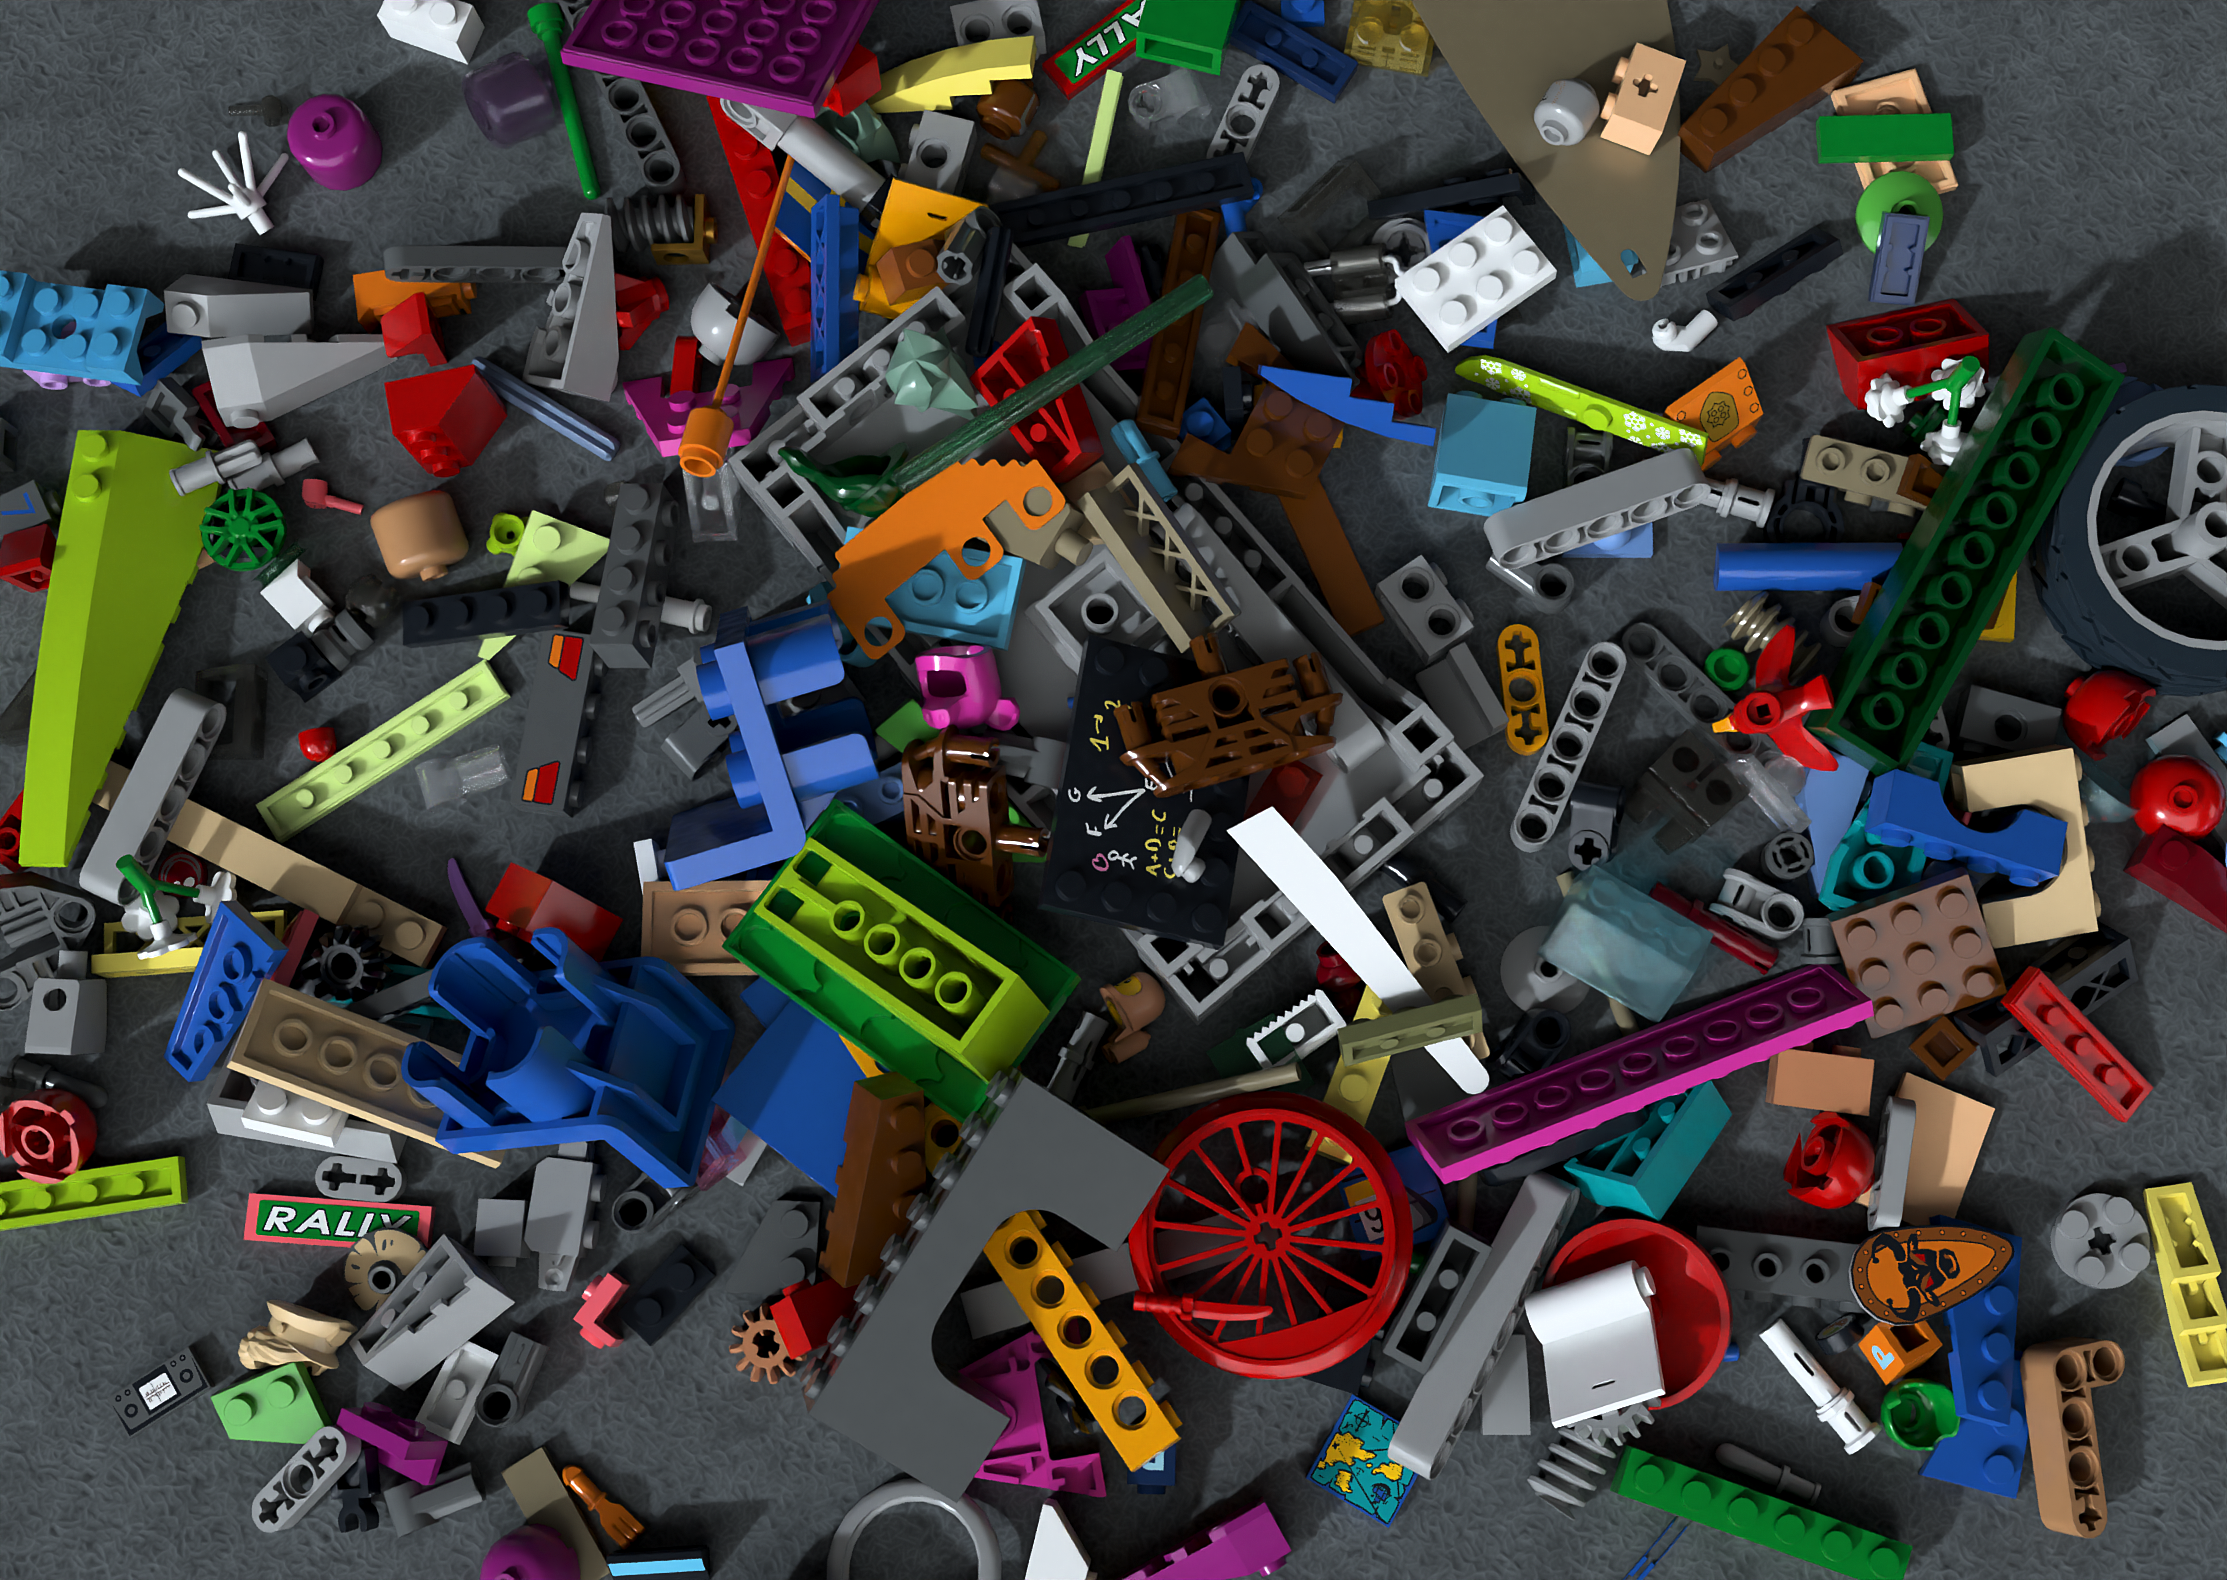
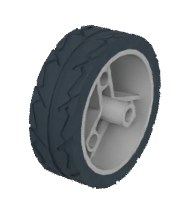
[2029,384,2227,697]

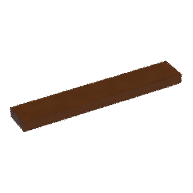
[1134,209,1222,440]

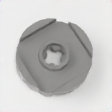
[2050,1193,2151,1289]

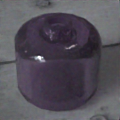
[462,52,555,149]

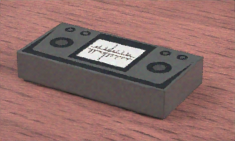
[107,1347,215,1439]

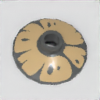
[343,1227,429,1315]

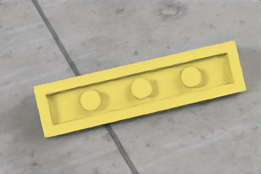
[91,910,287,978]

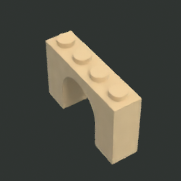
[1949,744,2101,949]

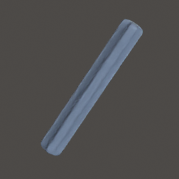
[470,356,621,461]

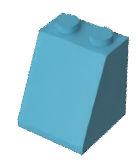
[1428,391,1537,517]

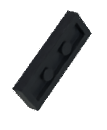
[1706,226,1844,321]

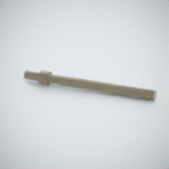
[1078,1062,1302,1125]

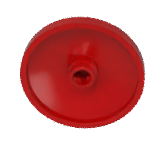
[1541,1217,1733,1411]

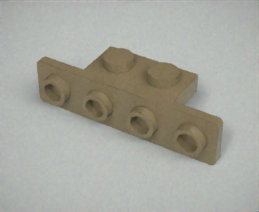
[1800,435,1949,517]

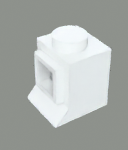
[260,559,336,637]

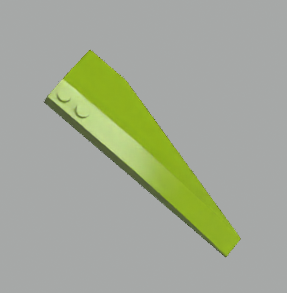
[19,430,222,867]

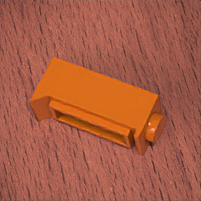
[353,270,477,334]

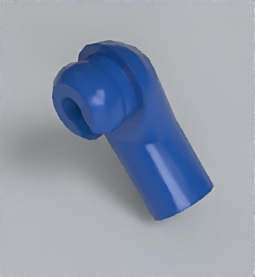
[1221,177,1263,238]

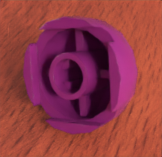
[480,1523,580,1580]

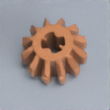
[729,1303,808,1384]

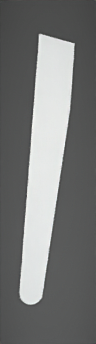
[1226,806,1489,1094]

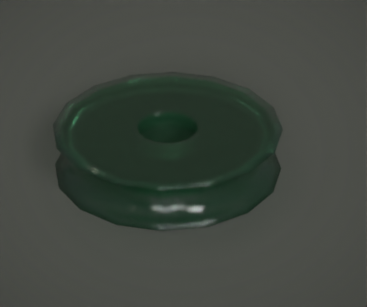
[251,537,308,591]

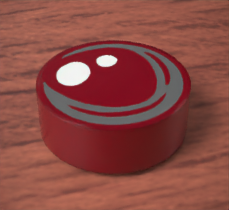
[158,852,208,899]

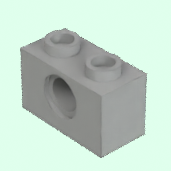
[898,109,977,196]

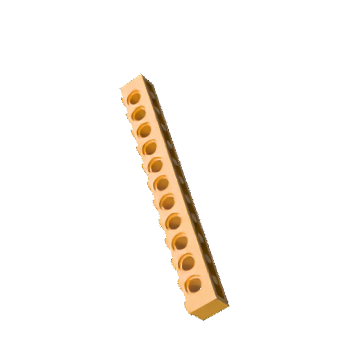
[839,1034,1183,1472]

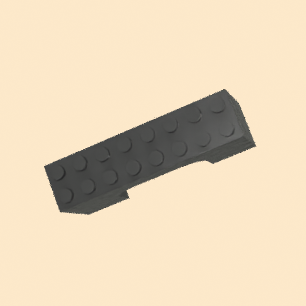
[800,1064,1170,1503]

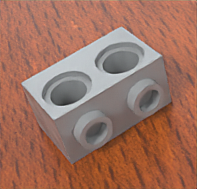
[950,0,1047,60]
[1374,554,1474,666]

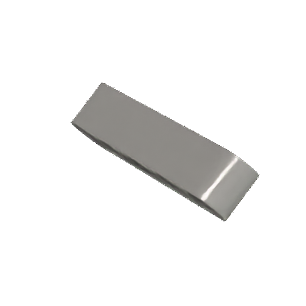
[1483,448,1711,570]
[1510,642,1627,853]
[79,688,227,907]

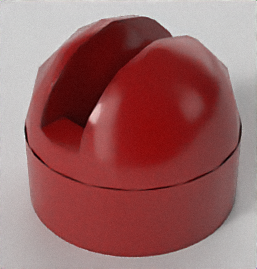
[298,727,337,762]

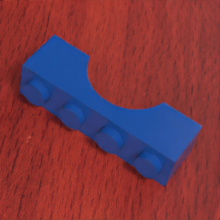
[1864,769,2068,887]

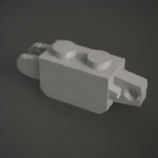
[524,1140,607,1291]

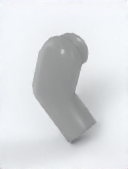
[1171,809,1212,883]

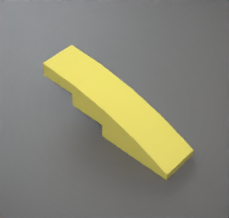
[867,35,1037,113]
[2143,1182,2227,1387]

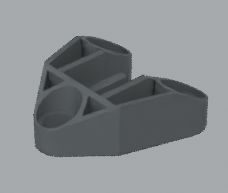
[0,871,96,1012]

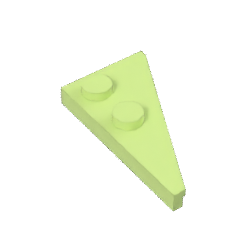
[478,510,610,660]

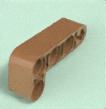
[2020,1336,2125,1538]

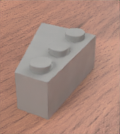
[349,1234,515,1391]

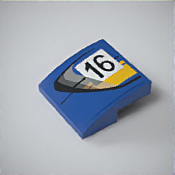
[1333,1146,1450,1261]

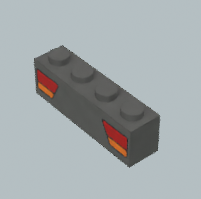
[510,630,609,818]

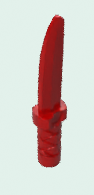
[1133,1291,1273,1321]

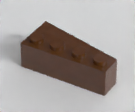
[1678,6,1864,173]
[818,1071,927,1288]

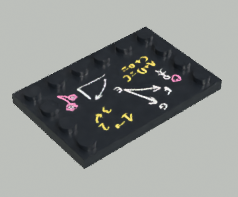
[1037,634,1250,950]

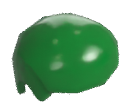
[1880,1377,1961,1451]

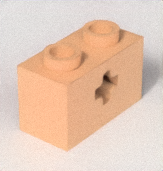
[1599,42,1686,155]

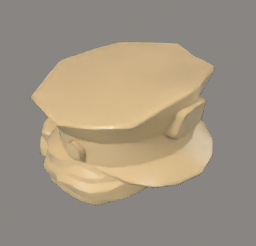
[238,1300,358,1376]

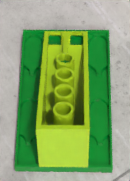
[721,798,1082,1125]

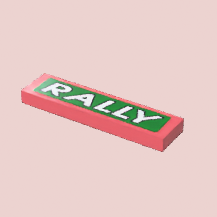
[243,1193,436,1250]

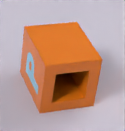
[1858,1320,1943,1385]

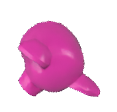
[915,645,1020,731]

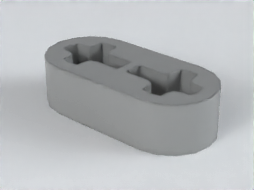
[315,1156,407,1203]

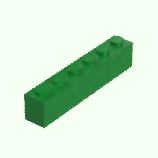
[1610,1445,1913,1580]

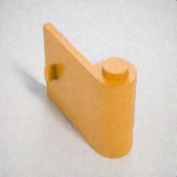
[853,177,988,320]

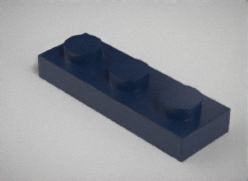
[1229,0,1358,104]

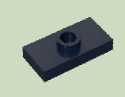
[1868,211,1930,306]

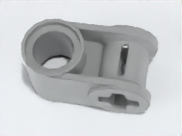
[1708,868,1804,941]

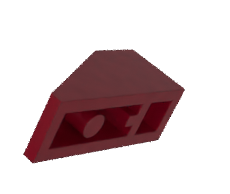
[2123,824,2227,933]

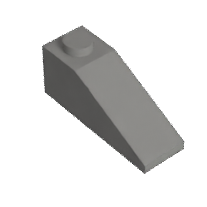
[164,274,314,338]

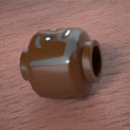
[976,79,1040,140]

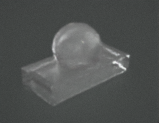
[1724,753,1812,833]

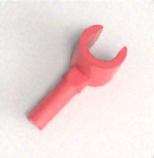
[302,479,364,515]

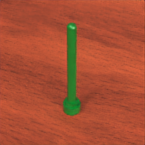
[527,2,601,200]

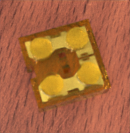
[1344,0,1434,77]

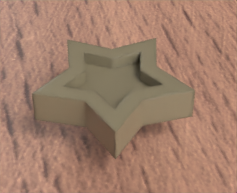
[1693,44,1739,88]

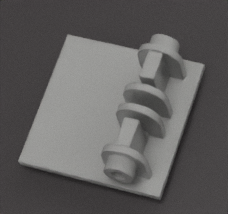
[1642,199,1738,288]

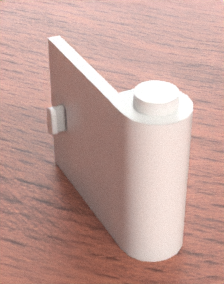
[1525,1260,1666,1428]

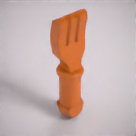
[562,1465,645,1550]

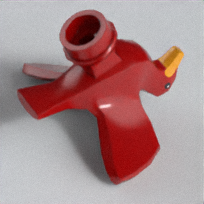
[1712,624,1839,771]

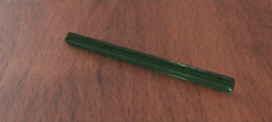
[891,274,1214,493]

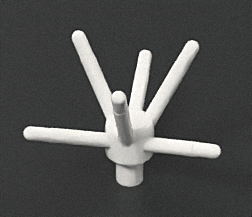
[178,131,289,235]

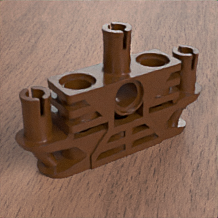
[1113,633,1343,798]
[901,724,1049,925]

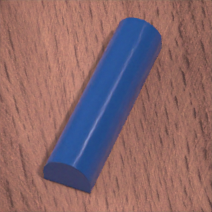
[1713,543,1903,591]

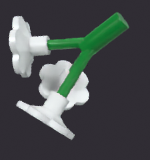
[116,854,237,959]

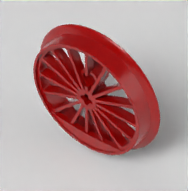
[1129,1091,1413,1379]

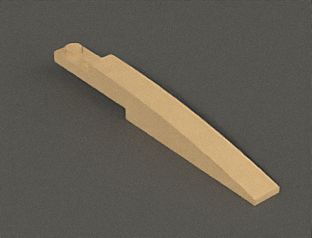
[91,760,447,968]

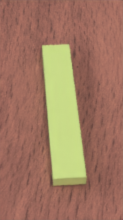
[256,659,511,844]

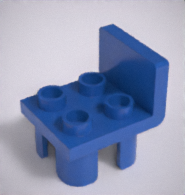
[664,599,880,891]
[401,927,735,1189]

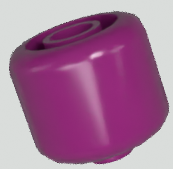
[287,94,383,191]

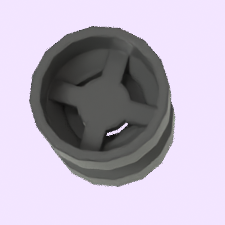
[310,608,375,671]
[1759,832,1814,884]

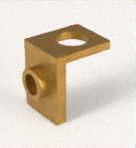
[651,194,718,265]

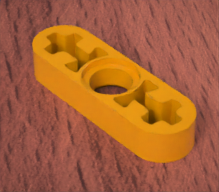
[1496,624,1549,755]

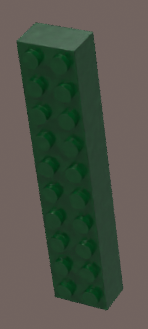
[1803,327,2125,775]

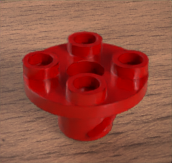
[1350,329,1427,420]

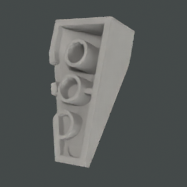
[201,334,398,428]

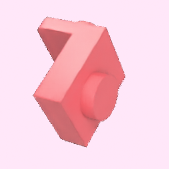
[573,1273,631,1349]

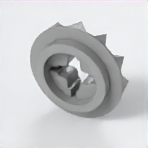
[1370,218,1431,284]

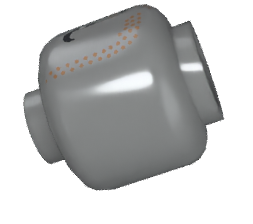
[1534,78,1600,146]

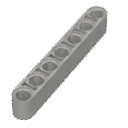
[1149,503,1385,774]
[1388,1170,1580,1481]
[960,1208,1280,1340]

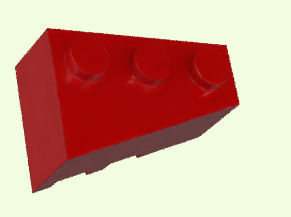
[969,316,1105,483]

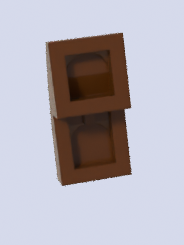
[1908,1007,1979,1081]

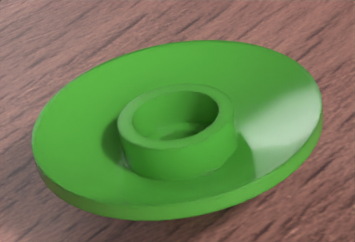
[1855,171,1943,254]

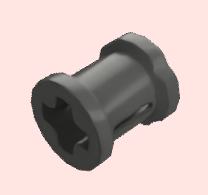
[1800,914,1842,964]

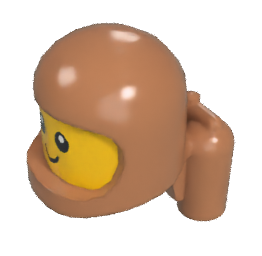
[1099,972,1166,1064]

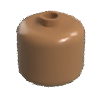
[370,490,469,582]

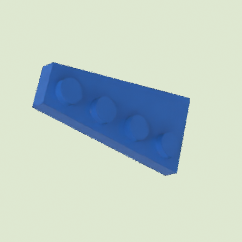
[163,900,289,1082]
[1929,1215,2022,1427]

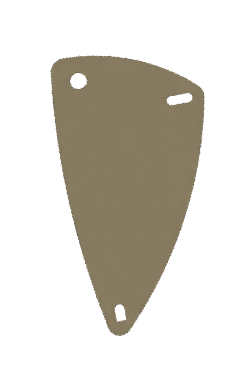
[1411,0,1681,301]

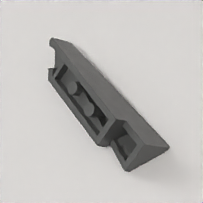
[1211,231,1363,394]

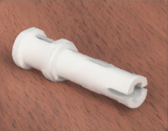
[1759,1318,1882,1455]

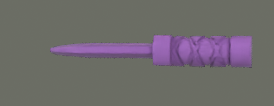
[447,858,498,942]

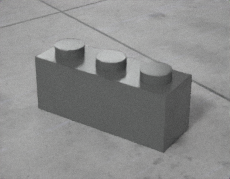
[1380,1217,1493,1375]

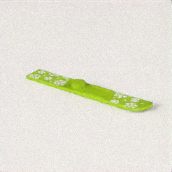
[1455,355,1709,466]

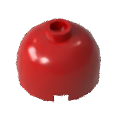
[2063,668,2156,761]
[2128,754,2226,842]
[0,1088,98,1184]
[1783,1111,1875,1209]

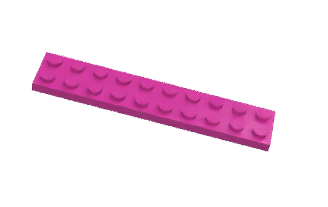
[1404,964,1874,1184]

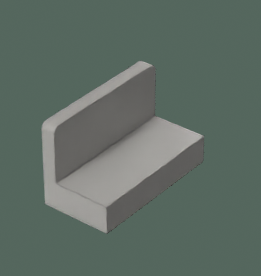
[1415,642,1509,751]

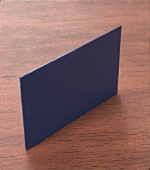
[711,999,891,1198]

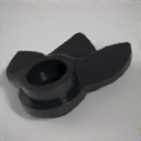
[1038,1357,1096,1438]

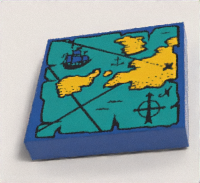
[1305,1394,1418,1528]

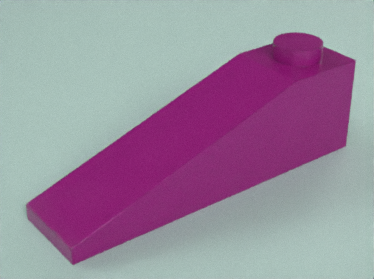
[1115,1496,1292,1580]

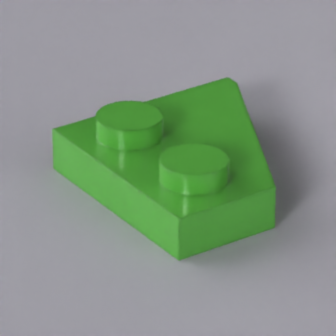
[210,1361,337,1444]

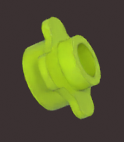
[486,512,529,557]

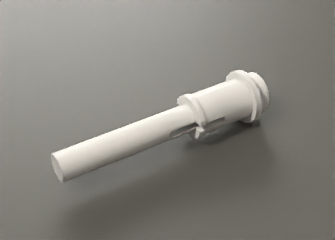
[570,581,712,634]

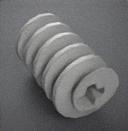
[1527,1417,1627,1521]

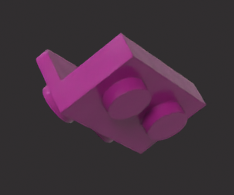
[336,1402,448,1485]

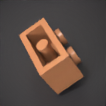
[1765,1042,1875,1116]

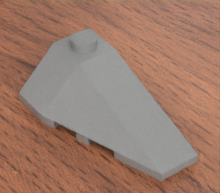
[522,213,619,402]

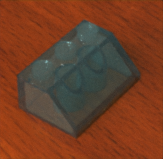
[1536,864,1714,1023]

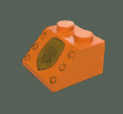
[1662,357,1764,472]

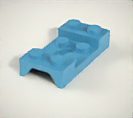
[0,270,165,385]

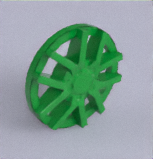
[199,487,287,571]

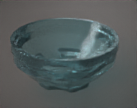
[2077,755,2140,825]

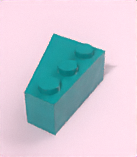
[1563,1080,1732,1222]

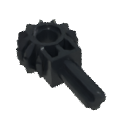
[289,924,394,1002]

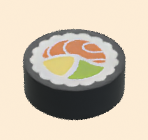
[1815,1314,1865,1355]

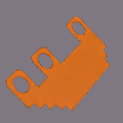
[827,456,1065,659]

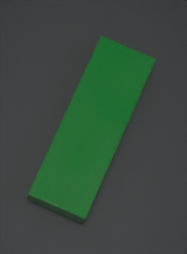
[1816,113,1954,164]

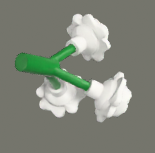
[1865,356,1986,467]

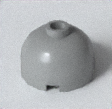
[690,282,780,366]

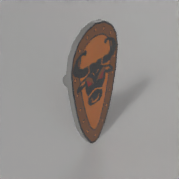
[1848,1225,2015,1326]

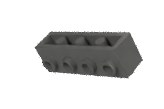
[589,483,681,668]
[1688,1226,1868,1314]

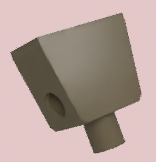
[976,461,1093,570]

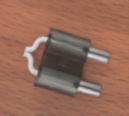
[1304,242,1406,326]

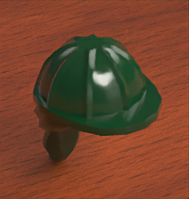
[778,442,910,518]

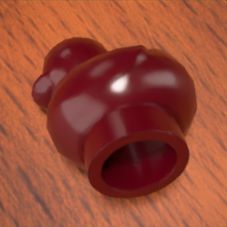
[1316,941,1363,1017]

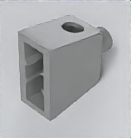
[25,950,107,1055]

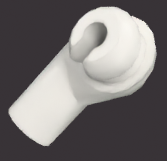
[1652,310,1718,352]

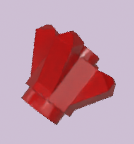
[614,271,669,350]

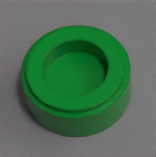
[1702,647,1750,694]

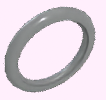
[826,1478,1002,1580]

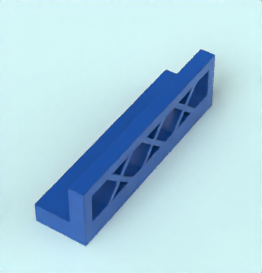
[810,194,859,383]

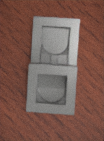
[1480,1334,1531,1435]

